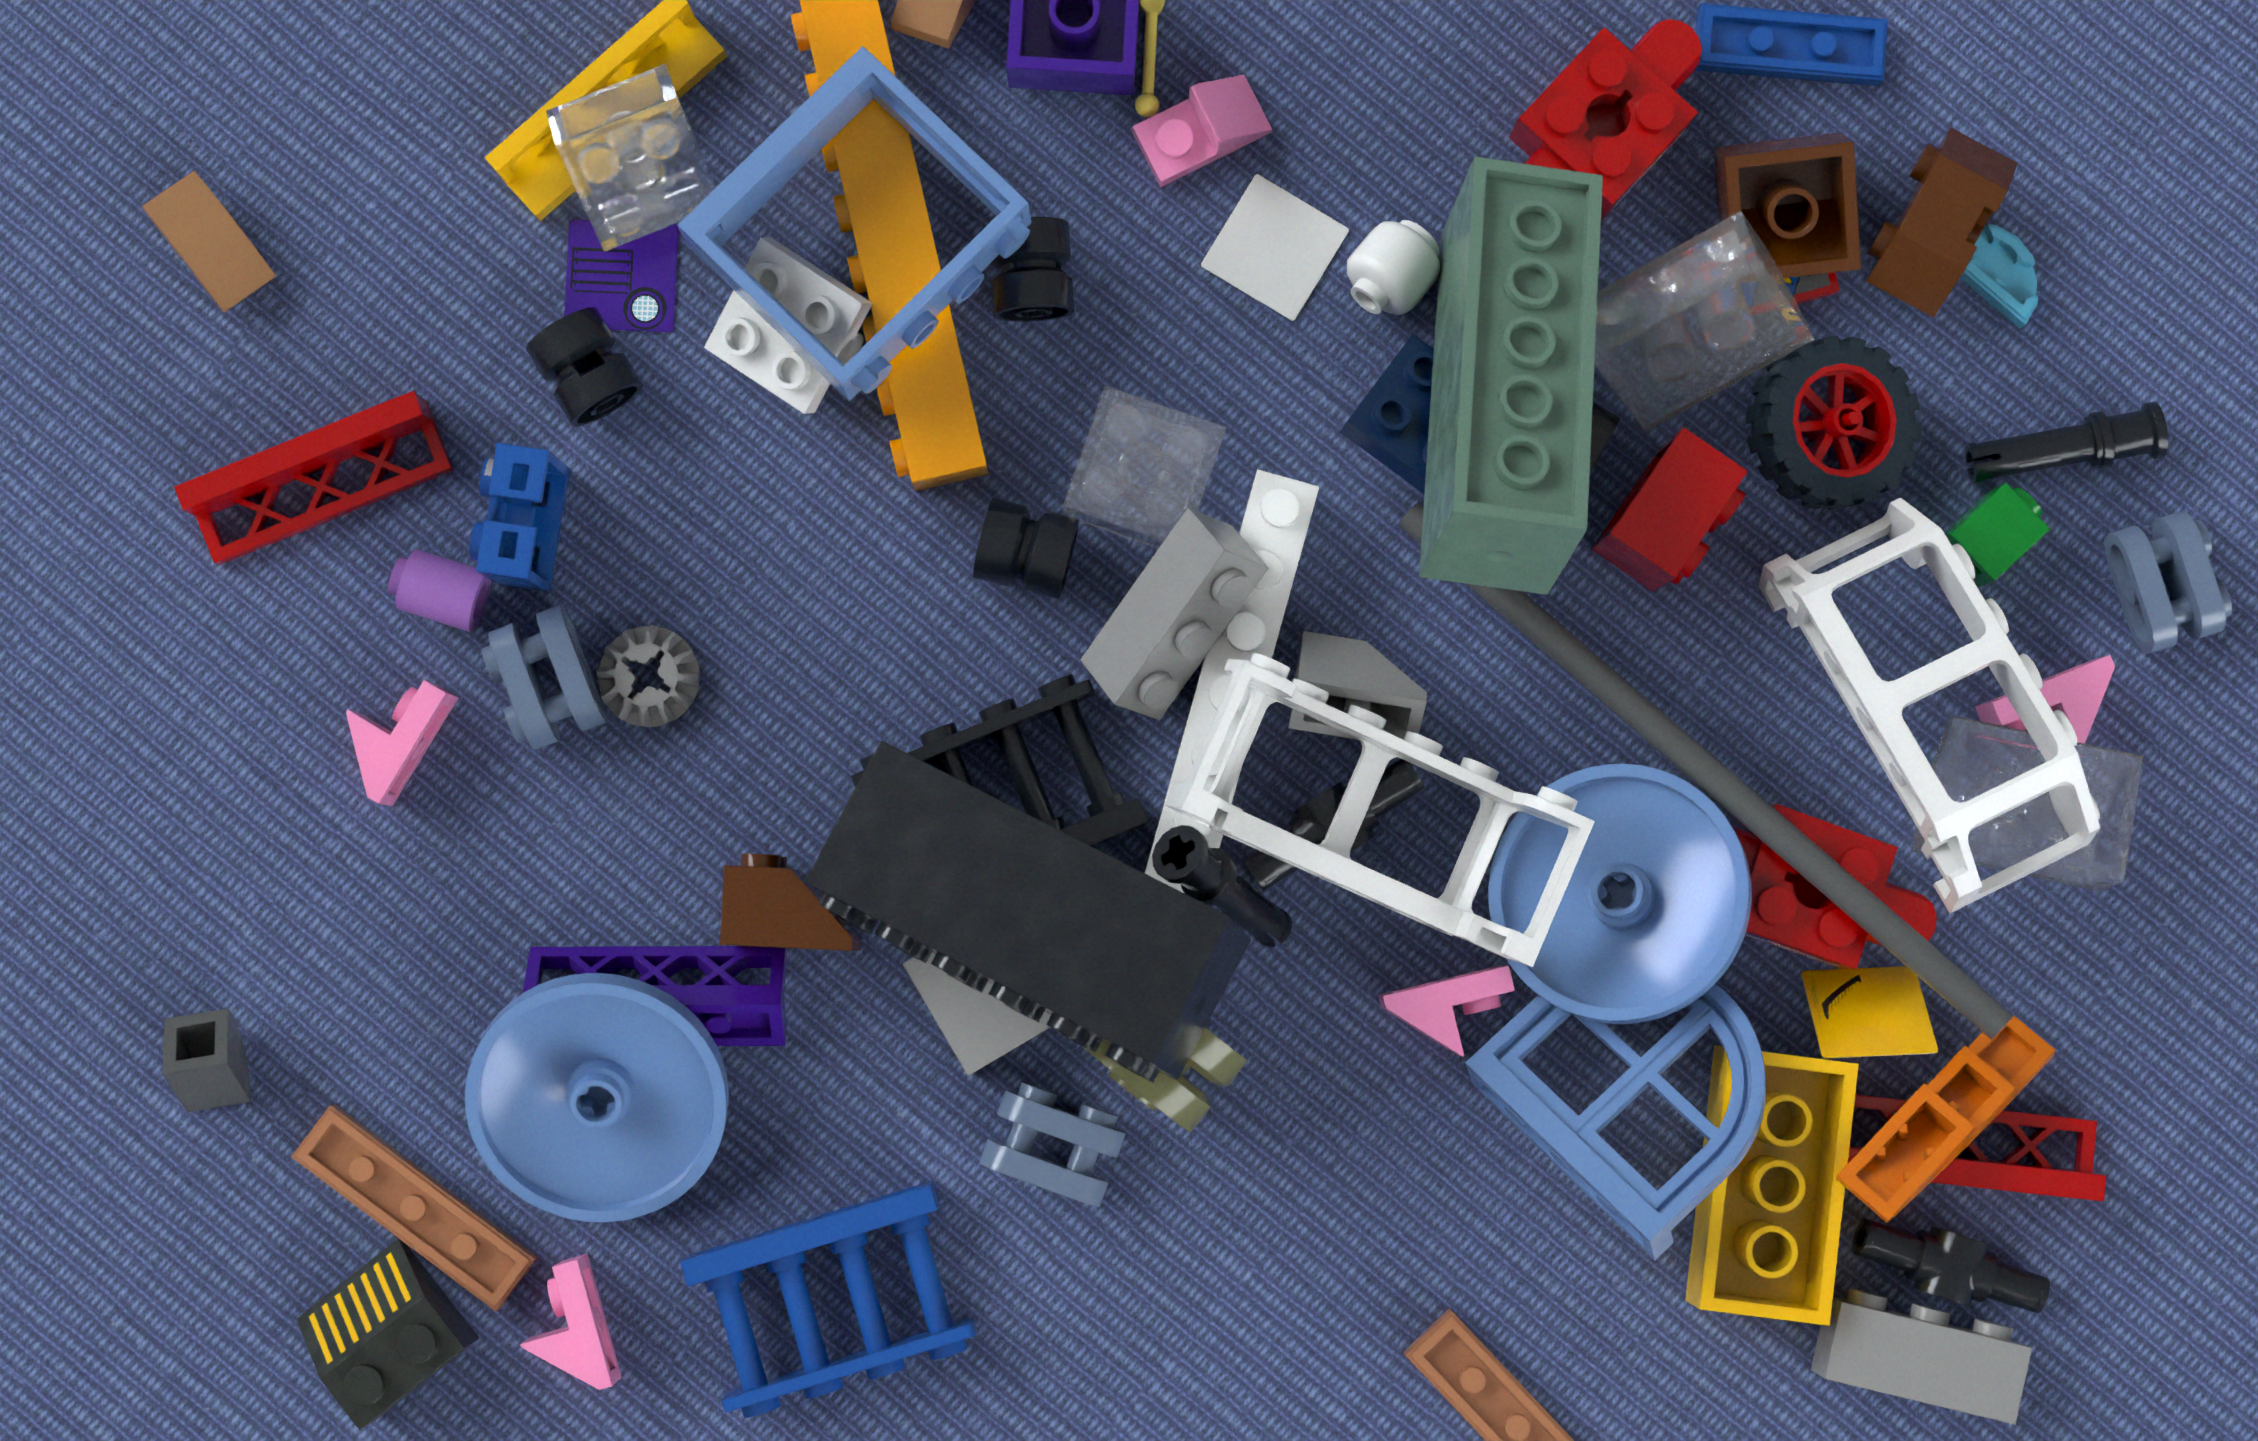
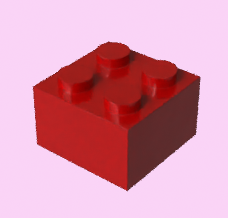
[1591,427,1748,592]

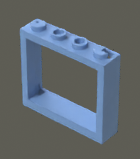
[677,46,1032,401]

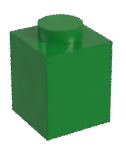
[1944,483,2050,588]

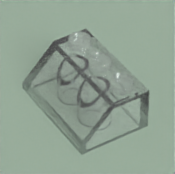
[1594,211,1815,432]
[1911,716,2143,891]

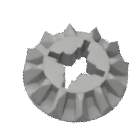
[596,625,700,727]

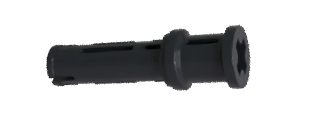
[1965,402,2168,483]
[1152,825,1292,947]

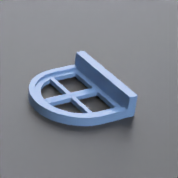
[1465,984,1766,1260]

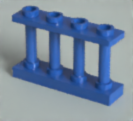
[680,1180,977,1418]

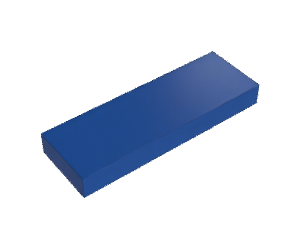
[1694,3,1888,86]

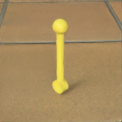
[1135,0,1165,118]

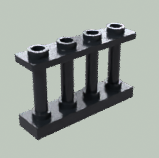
[851,674,1148,847]

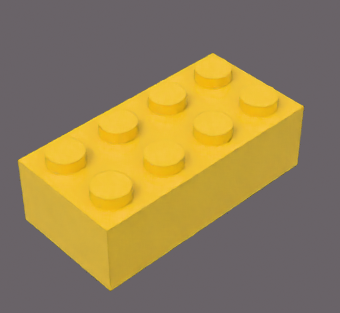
[1685,1045,1859,1326]

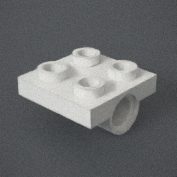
[704,238,873,414]

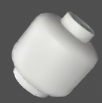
[1347,220,1441,315]

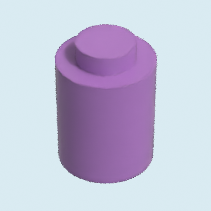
[388,549,492,632]

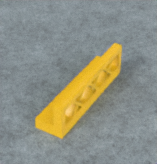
[484,0,727,221]

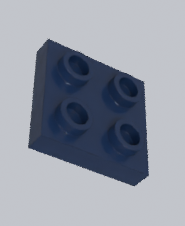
[1340,334,1434,494]

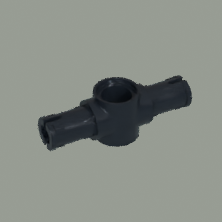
[1244,759,1425,891]
[1852,1218,2050,1313]

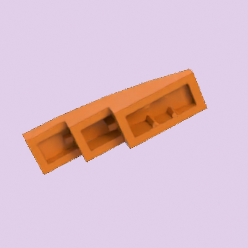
[1836,1016,2056,1223]

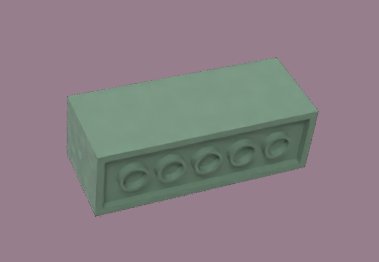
[1419,156,1603,595]

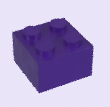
[1006,0,1140,96]

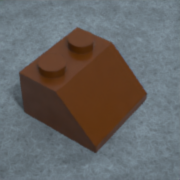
[1713,132,1861,284]
[720,853,862,951]

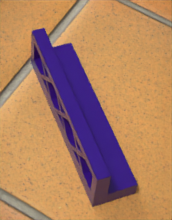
[523,946,787,1046]

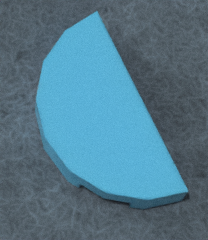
[1960,224,2038,329]

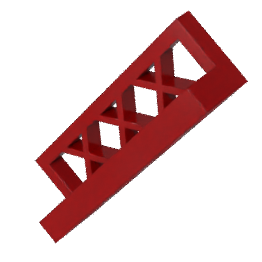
[174,390,454,565]
[1848,1094,2106,1202]

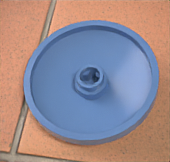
[1488,764,1752,1024]
[465,973,729,1222]

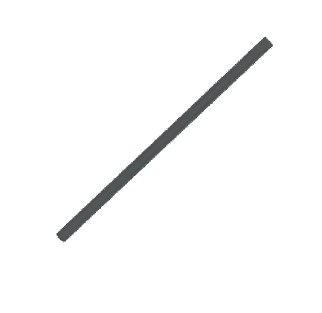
[1399,502,2014,1040]

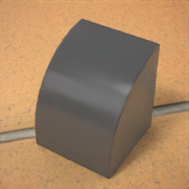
[162,1008,251,1112]

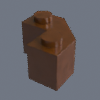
[1866,127,2018,318]

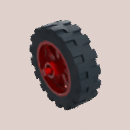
[1746,336,1921,510]

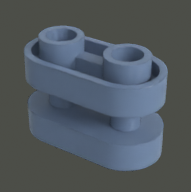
[2105,511,2232,654]
[482,604,608,750]
[979,1082,1126,1207]

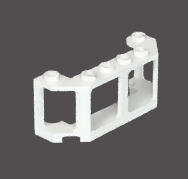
[1759,498,2100,913]
[1165,653,1595,967]

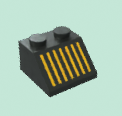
[296,1238,479,1430]

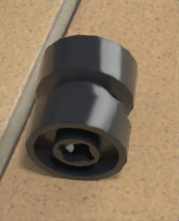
[990,217,1074,322]
[526,307,644,427]
[973,498,1080,600]

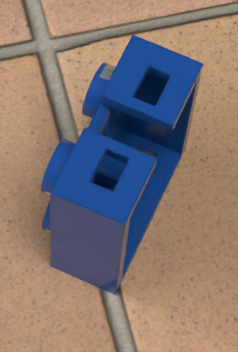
[469,443,570,593]

